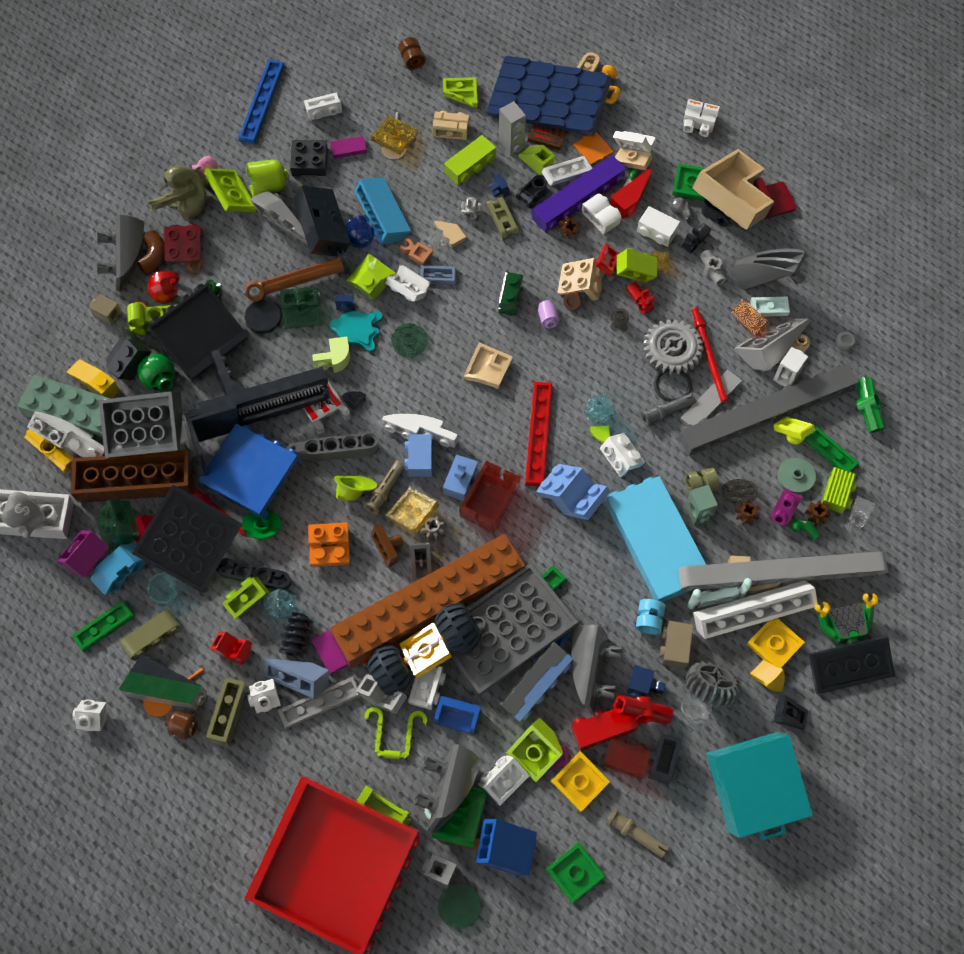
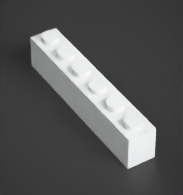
[693,580,818,639]

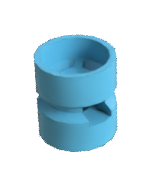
[635,599,666,635]

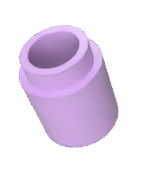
[538,300,560,328]

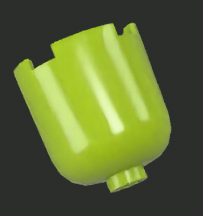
[246,159,289,197]

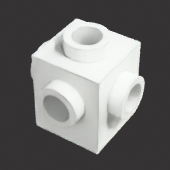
[247,679,281,713]
[72,700,107,731]

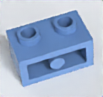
[405,434,432,477]

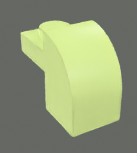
[312,337,350,373]

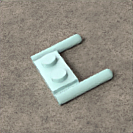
[687,578,752,610]

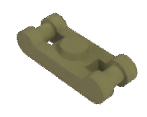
[485,197,519,239]

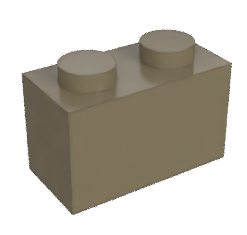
[659,621,693,668]

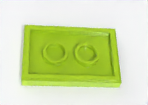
[204,168,256,212]

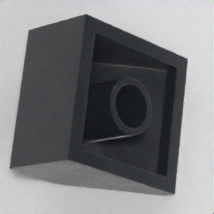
[106,328,152,380]

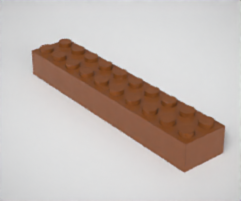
[330,534,525,669]

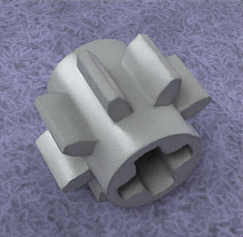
[461,197,482,220]
[421,516,444,540]

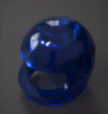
[345,215,375,248]

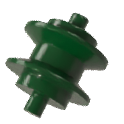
[204,279,222,297]

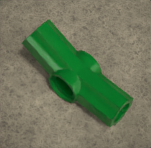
[856,377,886,433]

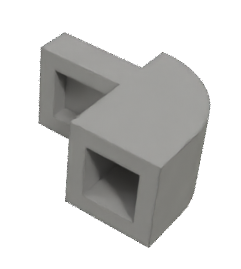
[356,674,407,714]

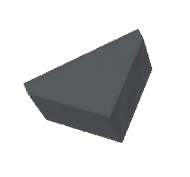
[410,543,432,581]

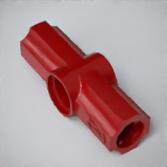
[613,695,673,725]

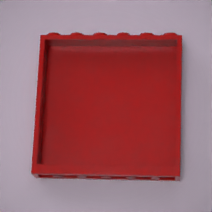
[244,776,421,954]

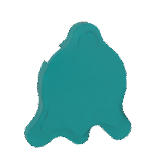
[330,311,383,352]

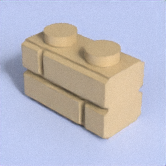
[433,111,469,140]

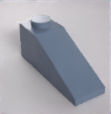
[265,658,329,699]

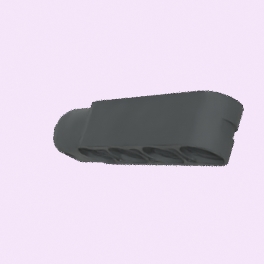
[285,433,379,462]

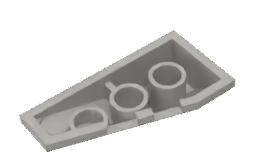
[250,191,307,244]
[734,318,810,372]

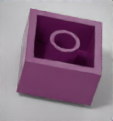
[56,530,110,578]

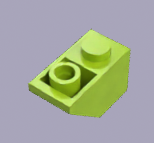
[518,145,556,176]

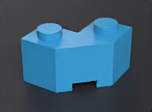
[90,542,146,595]

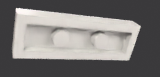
[542,156,592,186]

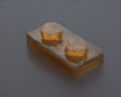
[731,299,770,336]

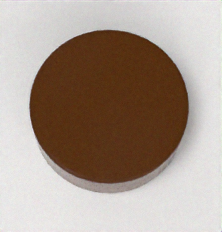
[563,291,582,310]

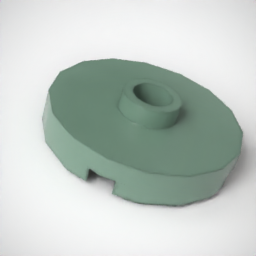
[777,458,816,495]

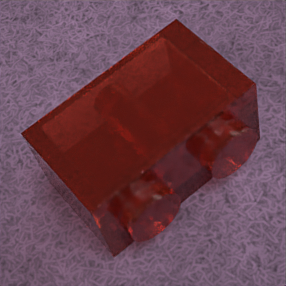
[602,738,651,780]

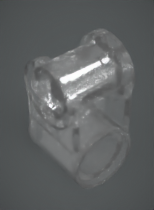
[845,495,875,534]

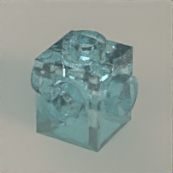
[584,392,615,425]
[262,589,296,620]

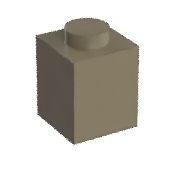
[89,294,122,325]

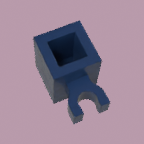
[626,665,666,698]

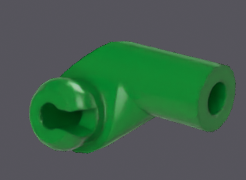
[791,519,821,540]

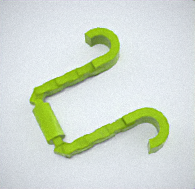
[365,707,427,760]

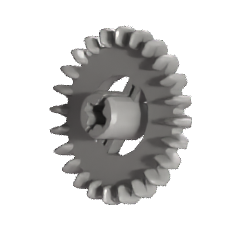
[643,320,704,375]

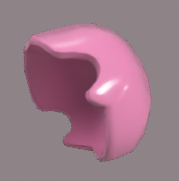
[192,156,218,180]

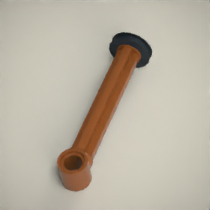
[245,250,351,302]

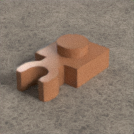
[400,238,433,265]

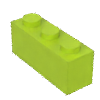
[444,135,496,186]

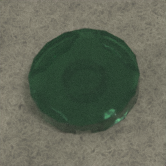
[391,323,428,358]
[438,883,481,929]

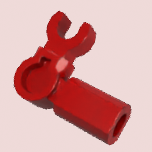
[626,282,655,314]

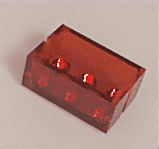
[459,461,521,533]

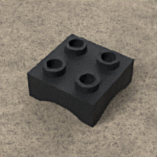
[290,140,327,176]

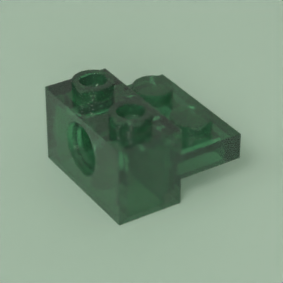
[280,286,321,329]
[96,500,140,554]

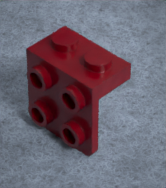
[753,177,796,219]
[164,224,204,263]

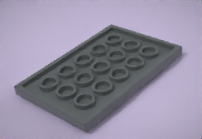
[445,563,579,696]

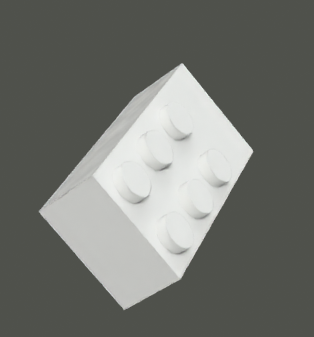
[0,489,74,539]

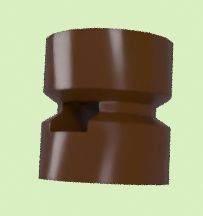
[398,37,426,70]

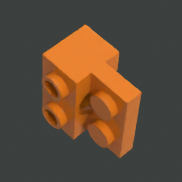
[308,522,350,567]

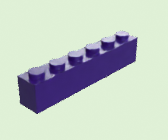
[532,155,626,233]

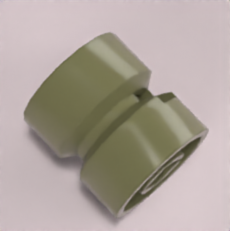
[685,468,719,493]

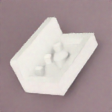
[304,93,342,120]
[385,265,430,302]
[600,433,645,477]
[408,666,446,710]

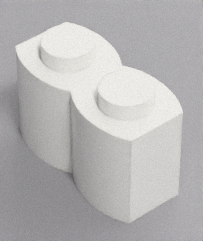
[581,193,621,234]

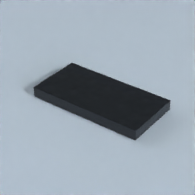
[809,636,895,694]

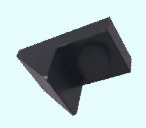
[773,695,808,730]

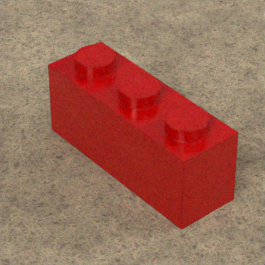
[571,706,639,751]

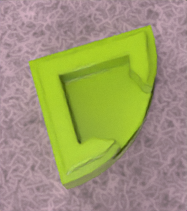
[590,425,610,444]

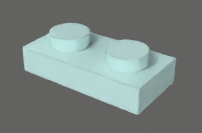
[750,297,790,317]

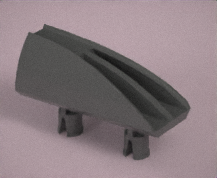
[97,214,144,292]
[732,249,806,292]
[571,625,624,714]
[414,744,481,834]

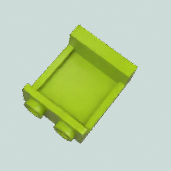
[357,786,411,825]

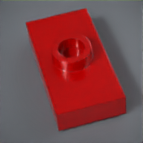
[596,243,619,277]

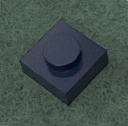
[335,295,355,312]

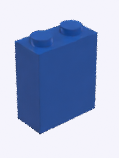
[476,819,537,876]

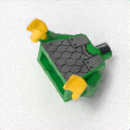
[815,593,878,645]

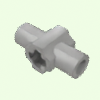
[700,250,726,286]

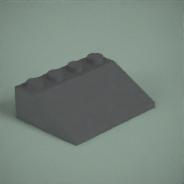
[99,392,183,458]

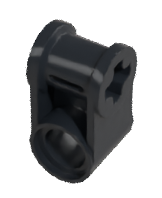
[516,175,547,209]
[701,198,731,227]

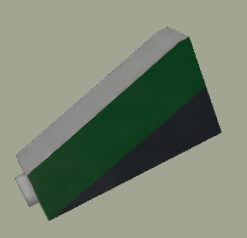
[119,654,207,710]

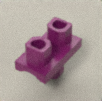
[769,488,803,527]

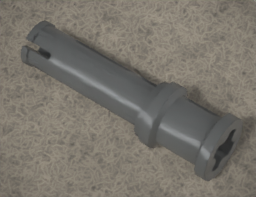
[640,393,696,427]

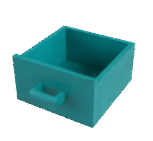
[706,732,813,841]

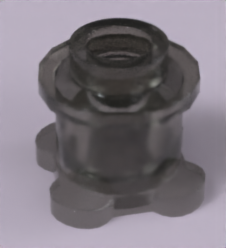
[610,308,629,331]

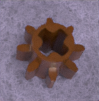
[557,216,580,239]
[735,501,760,525]
[805,501,831,526]

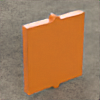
[573,132,613,166]

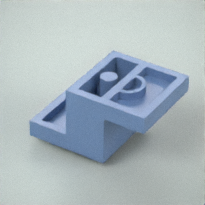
[536,464,611,520]

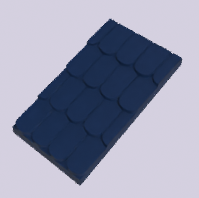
[486,56,612,136]

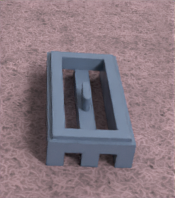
[420,265,456,285]

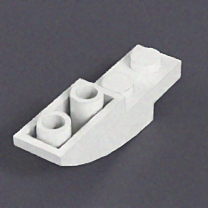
[27,411,105,457]
[382,414,458,448]

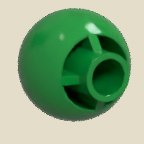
[137,354,175,392]

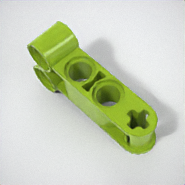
[127,303,176,336]

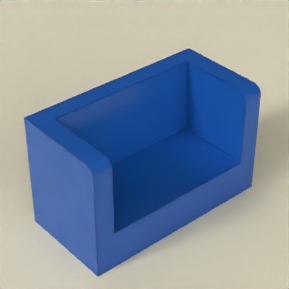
[434,696,481,734]

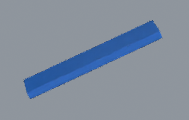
[238,59,285,145]

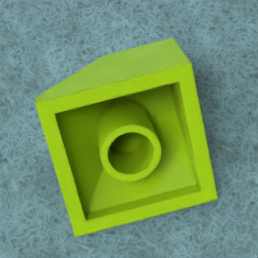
[347,254,396,301]
[506,718,563,782]

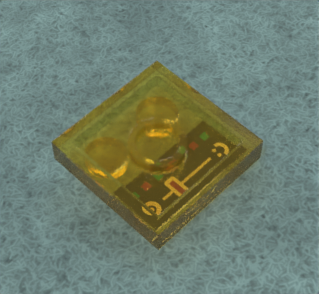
[371,115,418,155]
[386,487,440,534]

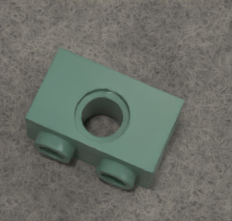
[685,485,718,525]

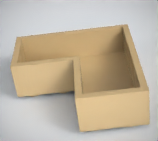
[693,149,774,230]

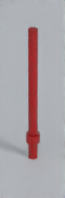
[691,307,728,403]

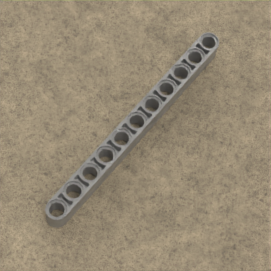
[678,552,889,591]

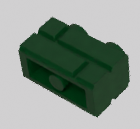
[498,272,523,316]

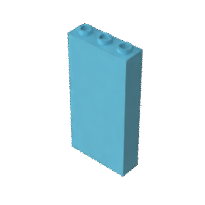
[606,476,706,602]

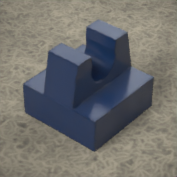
[489,173,511,197]

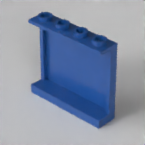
[198,424,303,520]

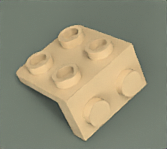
[558,258,604,301]

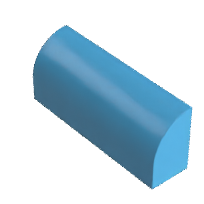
[354,178,411,245]

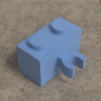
[443,454,480,502]

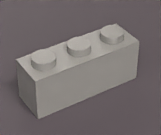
[499,101,526,155]

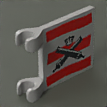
[302,381,351,435]

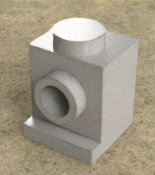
[422,854,457,887]

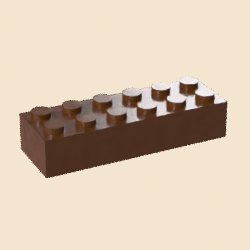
[71,450,194,503]

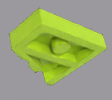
[443,77,478,108]

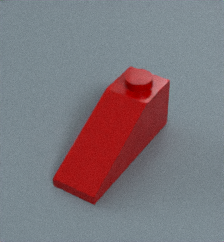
[610,168,652,219]

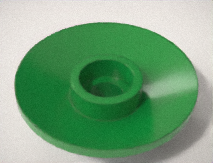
[242,510,281,539]

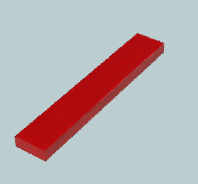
[525,381,552,487]

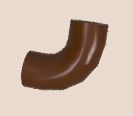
[137,230,165,276]

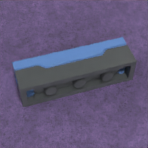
[498,642,573,722]

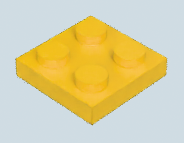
[746,618,805,668]
[550,751,610,812]

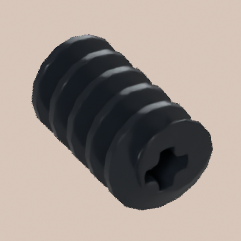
[279,612,314,657]

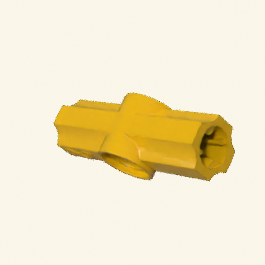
[24,429,73,473]

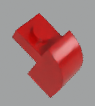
[209,631,253,665]

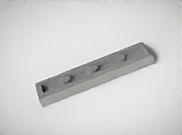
[680,369,742,425]
[278,676,361,730]

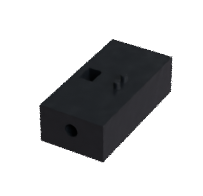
[293,185,351,257]

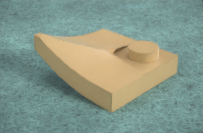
[463,342,513,389]

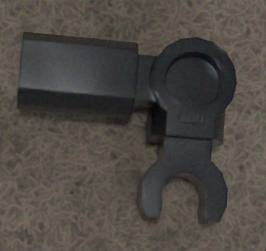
[682,224,711,254]

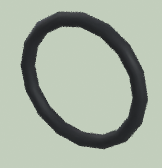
[654,368,692,402]

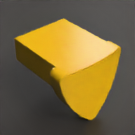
[750,660,785,692]

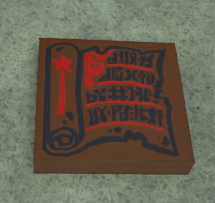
[527,124,567,151]

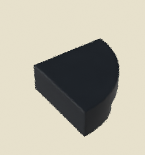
[340,391,367,410]

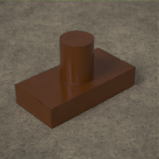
[371,524,403,567]

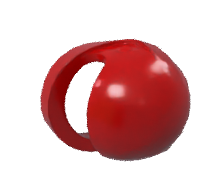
[148,271,180,304]

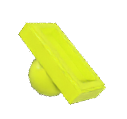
[773,416,815,445]

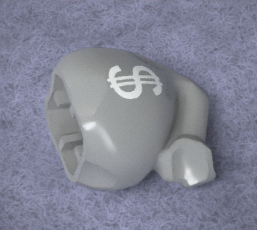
[1,492,45,538]

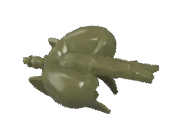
[148,165,213,219]

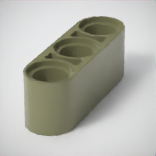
[120,610,181,661]

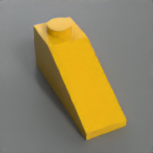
[67,359,120,399]

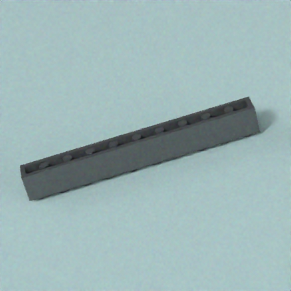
[679,364,858,456]

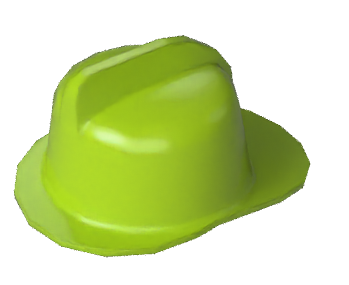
[334,476,377,501]

